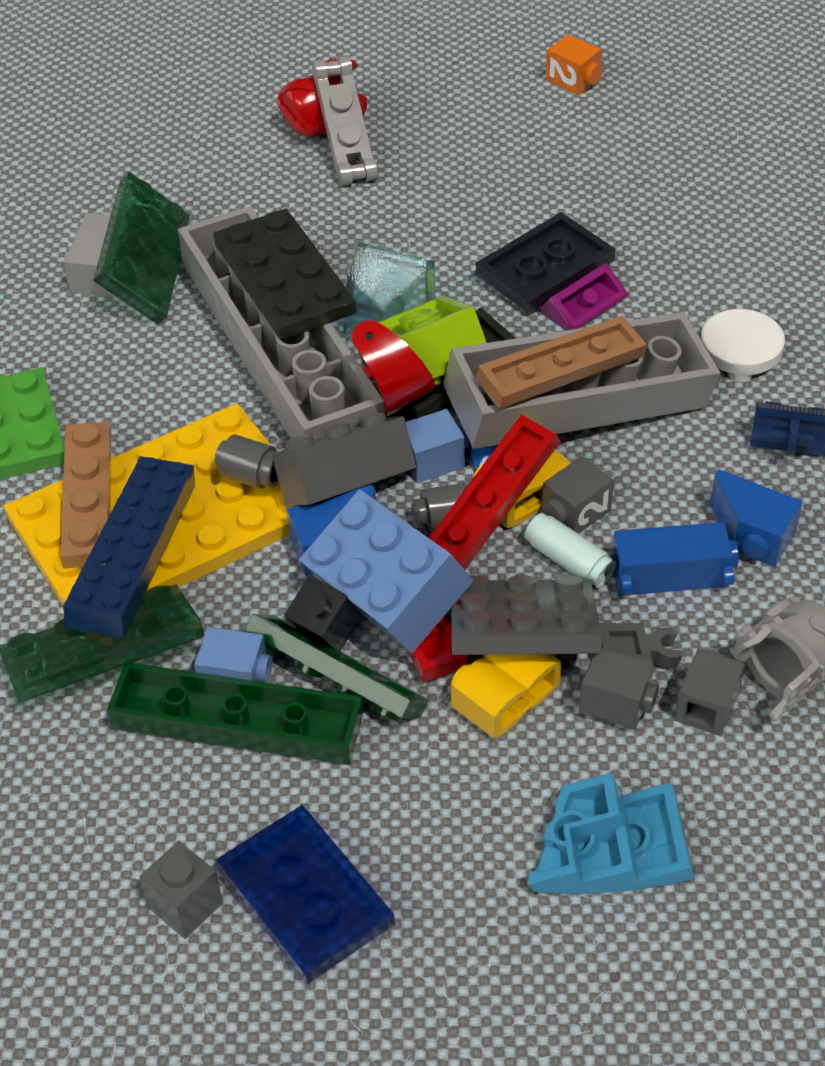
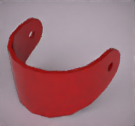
[352,320,435,417]

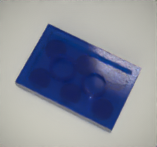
[215,804,395,985]

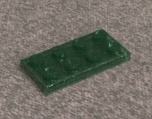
[93,171,190,324]
[0,584,205,704]

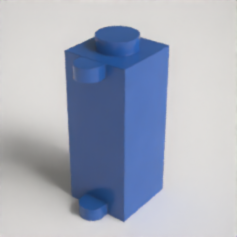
[612,522,739,596]

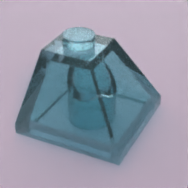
[342,242,436,340]

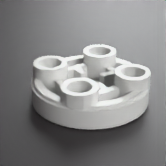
[701,309,785,382]

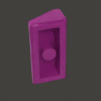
[539,263,629,330]

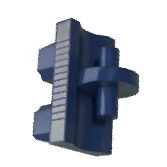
[750,401,825,457]

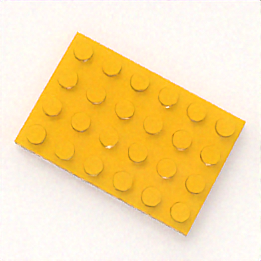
[3,403,297,634]

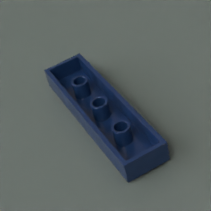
[63,456,195,638]

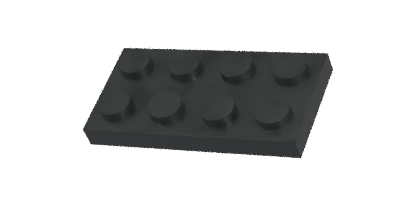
[213,208,357,341]

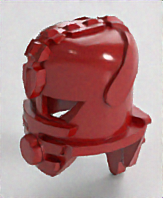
[276,58,367,137]

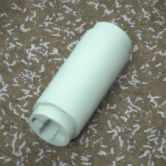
[524,513,616,588]

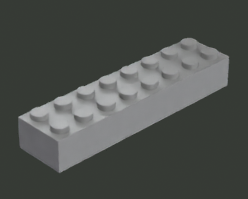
[178,206,385,440]

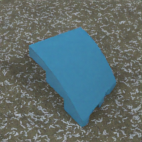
[528,773,695,894]

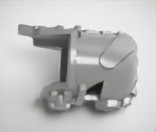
[733,597,825,722]

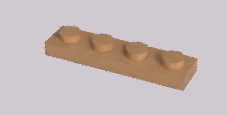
[475,316,647,409]
[61,421,112,569]

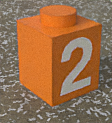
[546,34,603,95]

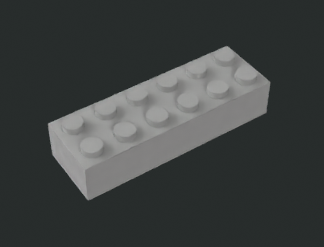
[443,312,721,449]

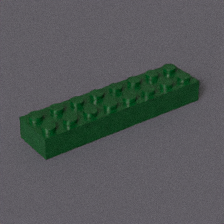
[107,662,363,765]

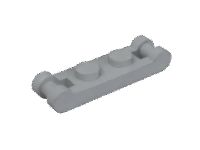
[312,55,378,186]

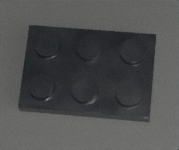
[475,212,616,314]

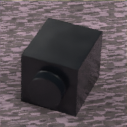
[284,575,363,651]

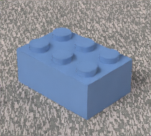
[299,489,474,653]

